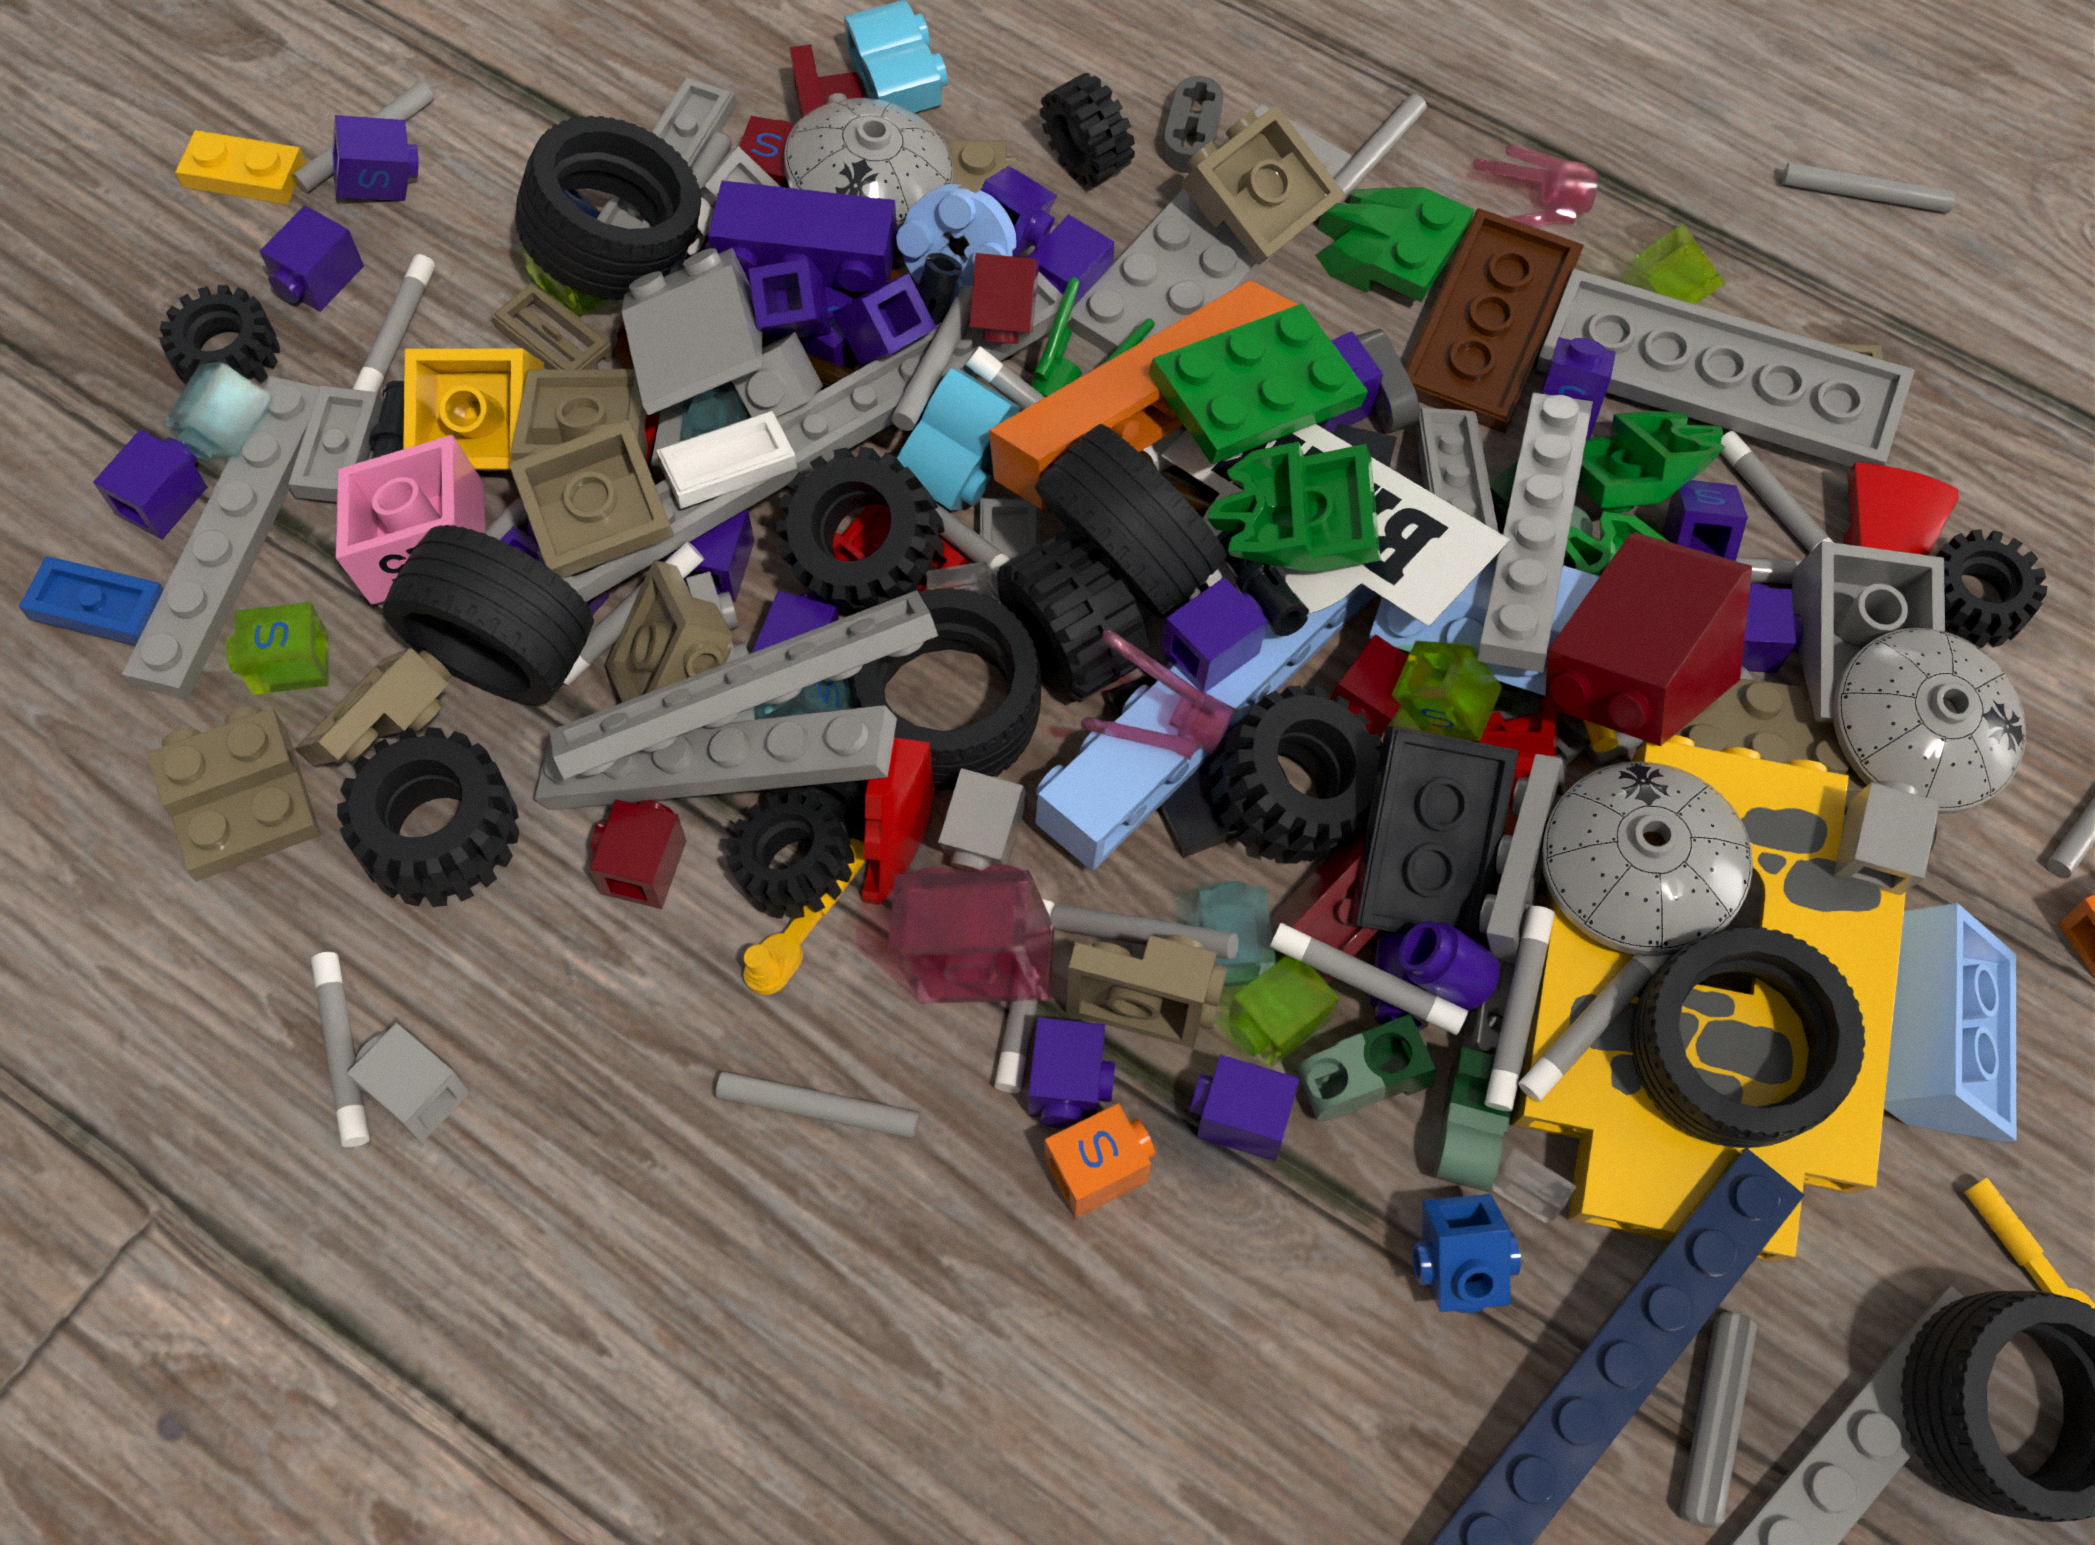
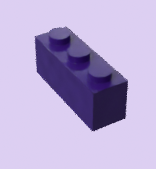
[708,180,897,292]

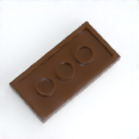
[1405,208,1584,433]

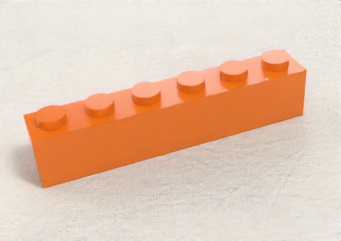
[989,280,1299,511]

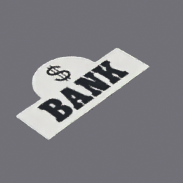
[1161,424,1510,627]

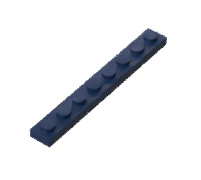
[1427,1148,1805,1545]

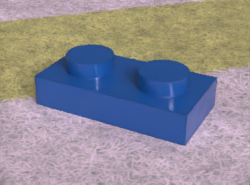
[19,556,164,645]

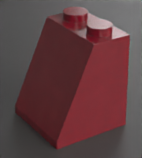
[1545,532,1752,746]

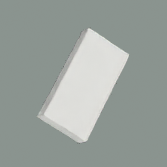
[656,411,797,509]

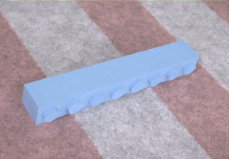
[1035,584,1377,872]

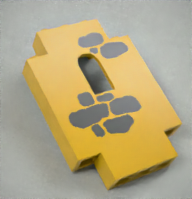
[1512,735,1906,1263]

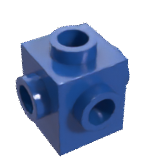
[1412,1194,1521,1313]

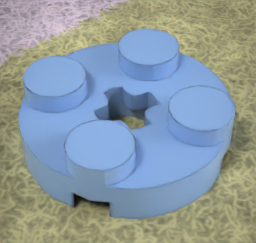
[896,184,1017,307]

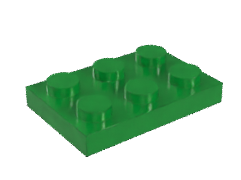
[1148,303,1368,465]

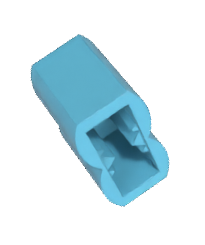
[844,0,948,113]
[897,367,1021,510]

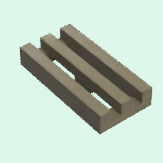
[491,281,616,370]

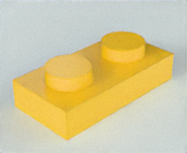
[175,130,306,205]

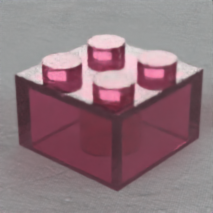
[888,865,1055,1004]

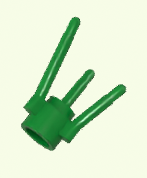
[1030,277,1155,397]

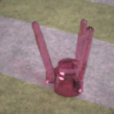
[1464,145,1597,235]
[1081,630,1236,760]

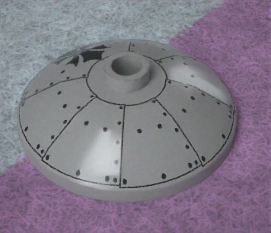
[784,98,954,233]
[1833,628,2026,814]
[1542,762,1753,956]

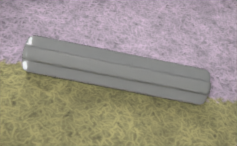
[1680,1312,1757,1528]

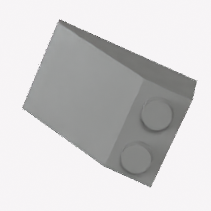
[621,248,762,415]
[1792,541,1946,723]

